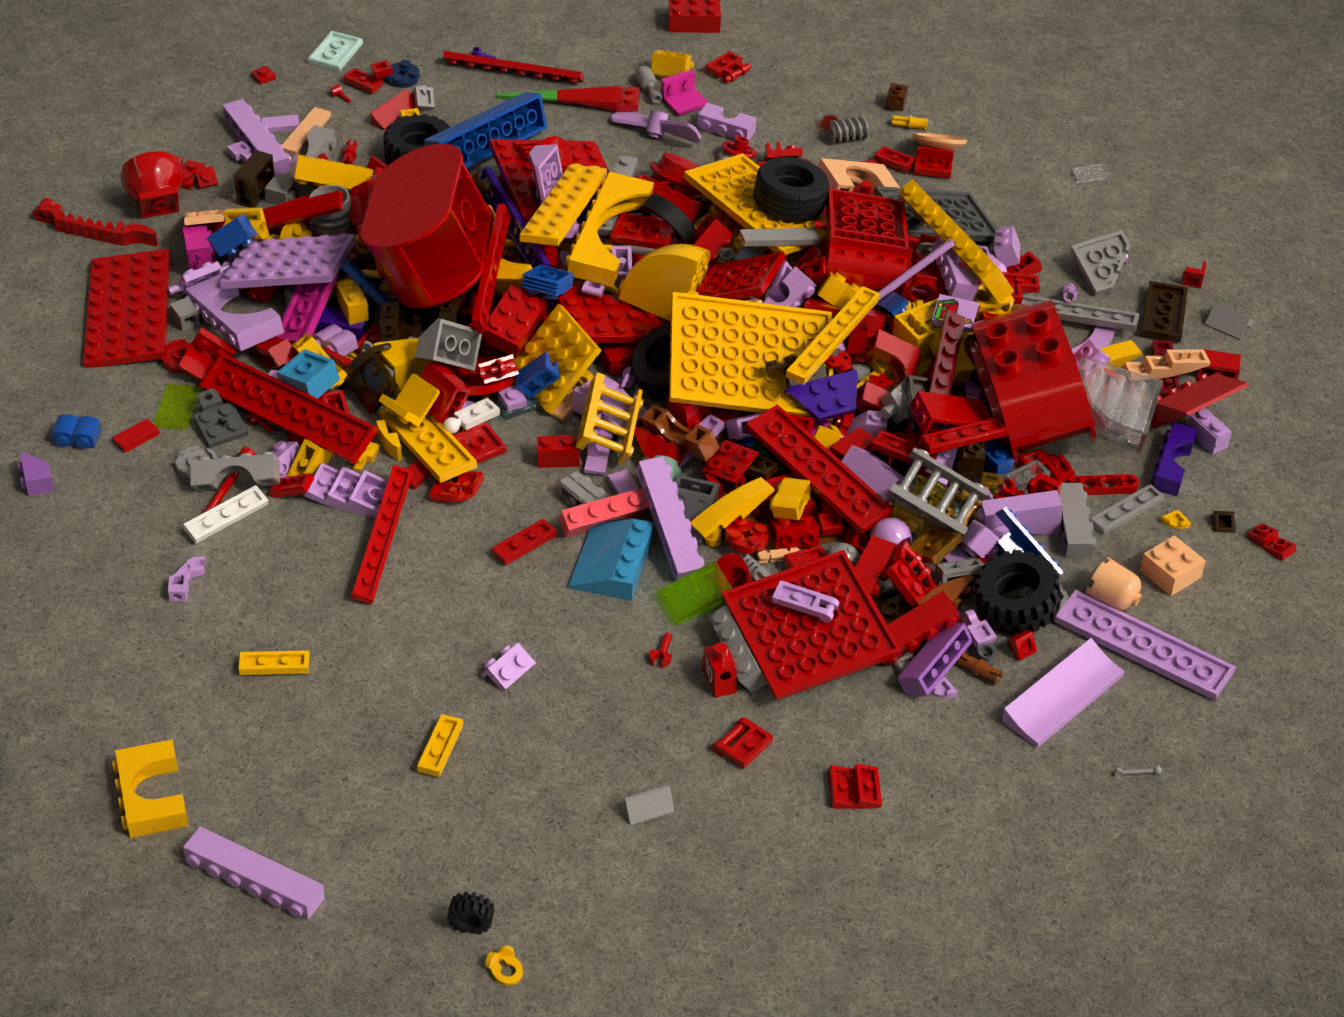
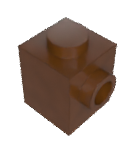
[885,83,909,112]

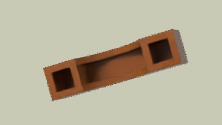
[641,404,720,462]

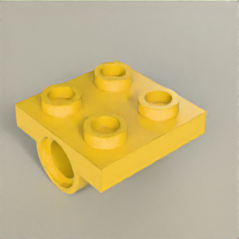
[223,208,270,241]

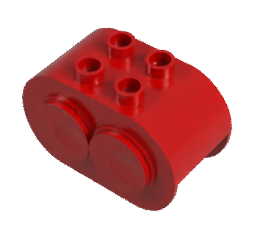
[357,144,494,308]
[969,300,1096,465]

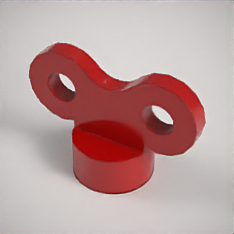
[824,351,854,374]

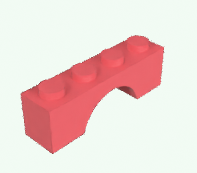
[558,488,649,538]

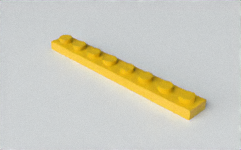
[785,286,880,385]

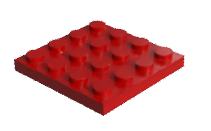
[695,251,786,300]

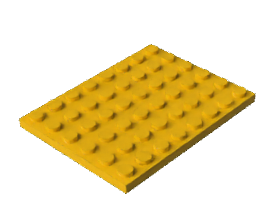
[669,292,833,421]

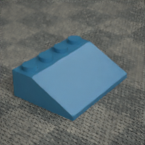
[568,519,654,601]

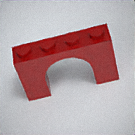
[804,297,888,335]
[856,329,921,425]

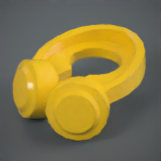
[485,945,523,986]

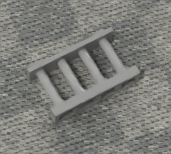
[886,448,989,537]

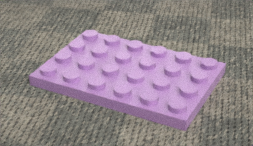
[220,233,356,289]

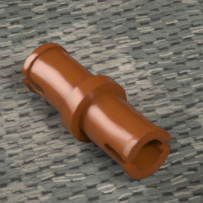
[957,652,1003,684]

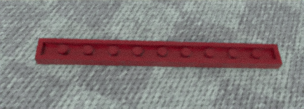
[912,309,966,479]

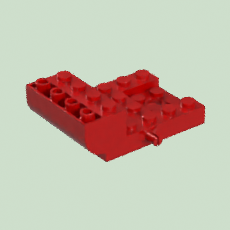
[814,188,919,293]

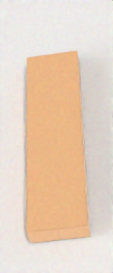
[282,107,331,156]

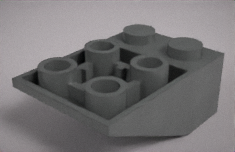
[675,474,719,545]

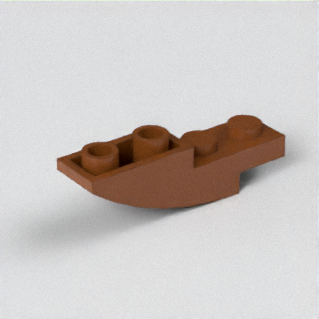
[916,575,974,610]

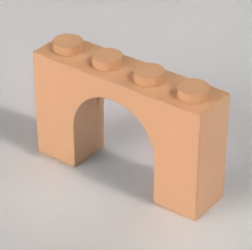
[818,158,900,192]

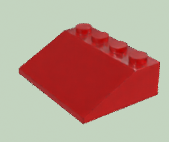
[1143,373,1249,429]

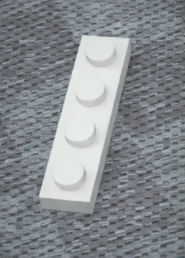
[183,485,269,544]

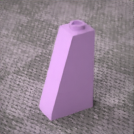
[977,490,1062,535]

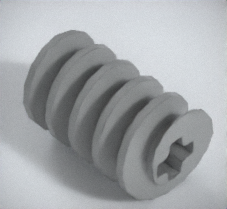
[829,116,869,144]

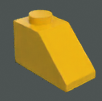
[286,439,333,477]

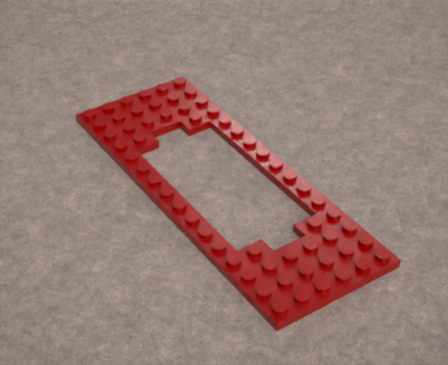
[488,139,671,343]

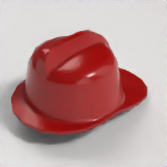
[713,553,752,594]

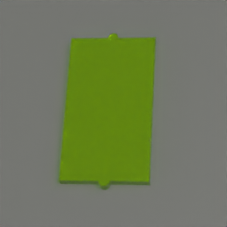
[153,384,201,430]

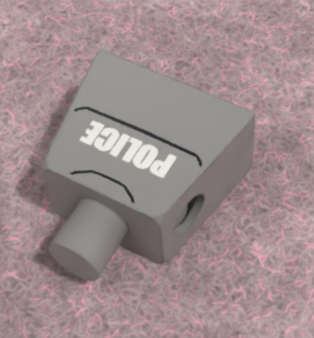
[880,379,910,424]

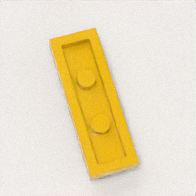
[239,650,310,675]
[417,714,464,778]

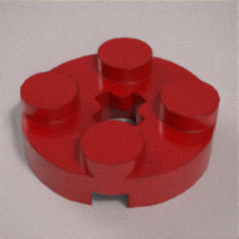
[161,339,191,373]
[724,517,769,554]

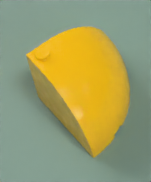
[618,244,710,322]

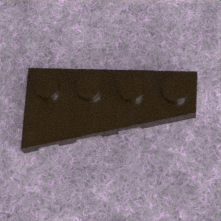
[698,432,778,481]

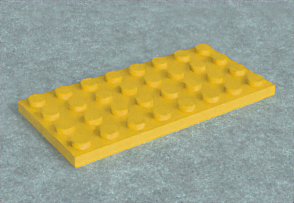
[683,153,827,255]

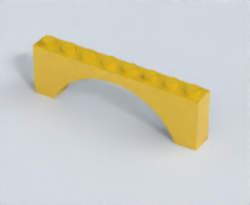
[565,172,654,287]
[898,179,1014,304]

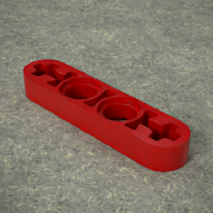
[1059,474,1139,495]

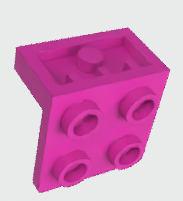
[660,69,709,115]

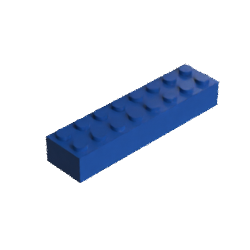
[424,92,547,168]

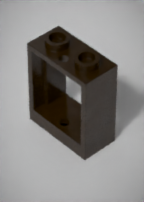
[234,150,275,208]
[957,441,985,484]

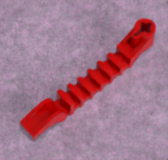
[33,198,158,247]

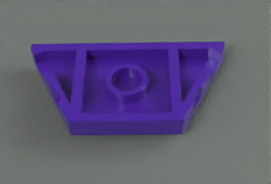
[784,370,857,422]

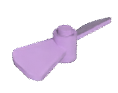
[611,110,701,143]

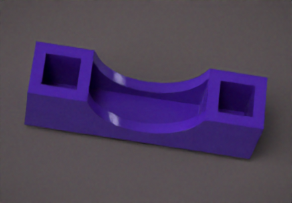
[1151,422,1197,496]

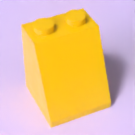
[373,338,431,396]

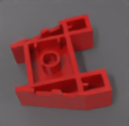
[636,172,712,223]

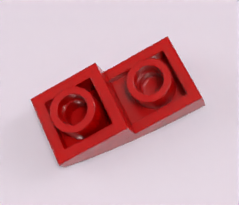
[1248,523,1296,561]

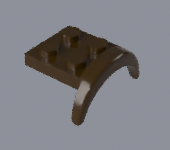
[345,343,400,414]

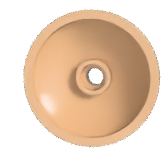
[912,133,967,151]

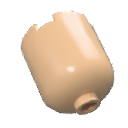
[1085,557,1142,611]

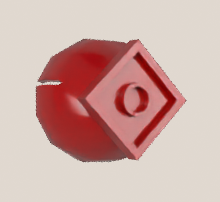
[120,151,183,219]

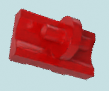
[477,355,519,385]

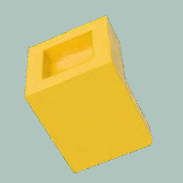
[812,424,842,451]

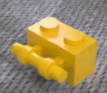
[651,50,694,78]

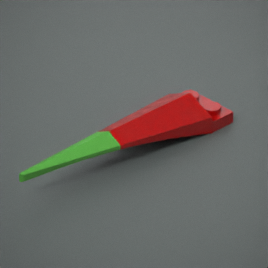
[495,85,640,112]

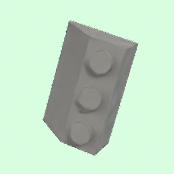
[415,318,482,371]

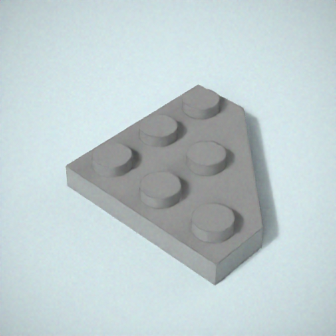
[1070,230,1131,296]

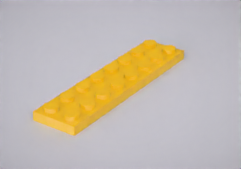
[520,164,607,246]

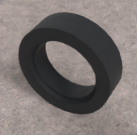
[640,193,696,244]

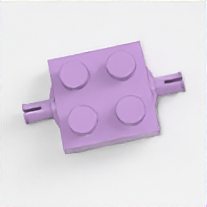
[167,262,230,295]

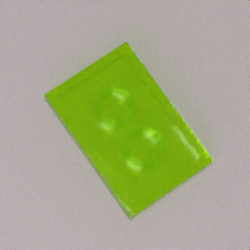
[657,561,732,625]

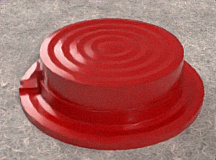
[649,153,700,192]

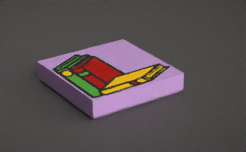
[931,294,979,333]

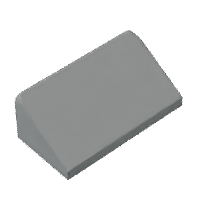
[624,785,674,825]

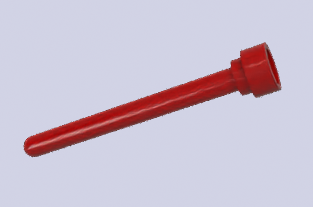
[202,447,256,514]

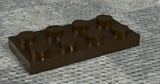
[1141,281,1188,343]

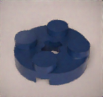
[384,60,420,88]

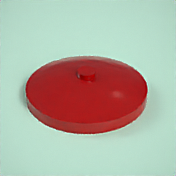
[445,356,518,396]

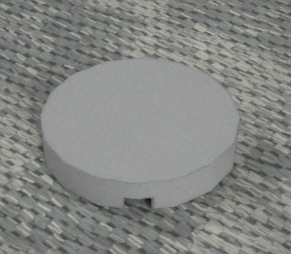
[175,446,218,480]

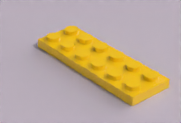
[380,409,477,483]

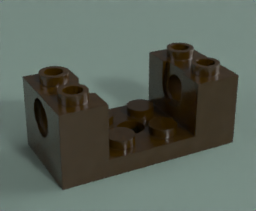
[380,296,468,342]

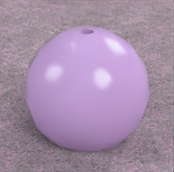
[869,518,912,546]

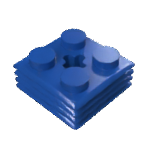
[521,265,574,299]

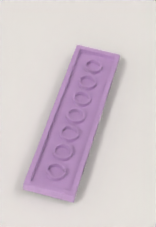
[1054,590,1236,701]

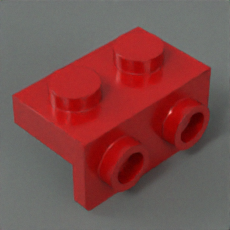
[914,146,954,178]
[771,515,819,549]

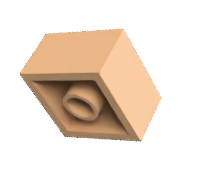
[1140,535,1206,596]

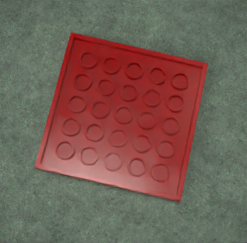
[722,550,902,700]

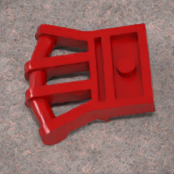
[885,540,940,607]

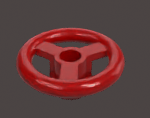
[722,136,757,159]

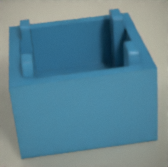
[276,349,340,398]

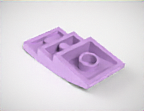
[304,463,387,518]

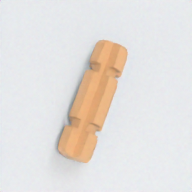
[757,547,799,564]

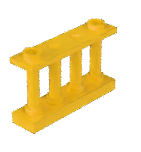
[576,372,643,465]

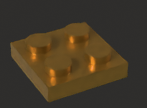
[905,526,963,565]

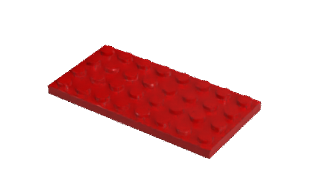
[83,249,171,368]

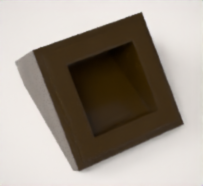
[1211,511,1236,533]

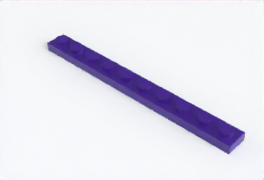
[479,167,551,268]

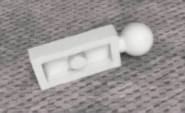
[443,398,500,434]

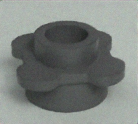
[974,644,997,666]

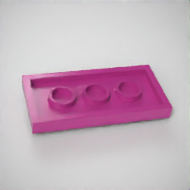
[277,275,338,344]

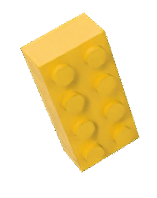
[290,154,373,192]

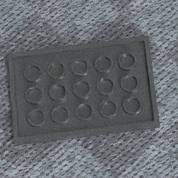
[873,186,997,243]

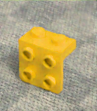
[378,374,440,427]

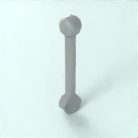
[1113,766,1162,777]

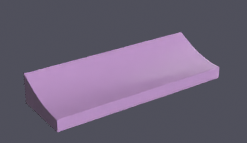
[1002,638,1125,748]

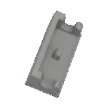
[936,558,984,585]

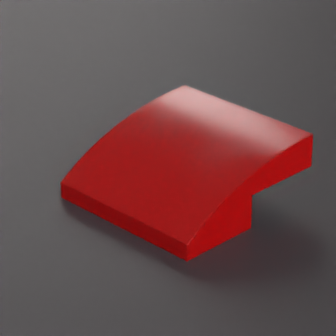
[828,763,882,809]

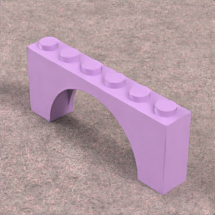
[185,271,284,351]

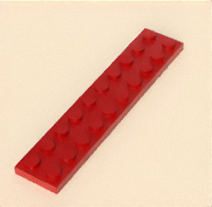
[199,353,378,464]

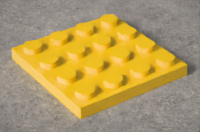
[514,304,602,414]

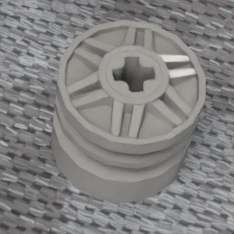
[309,185,353,236]

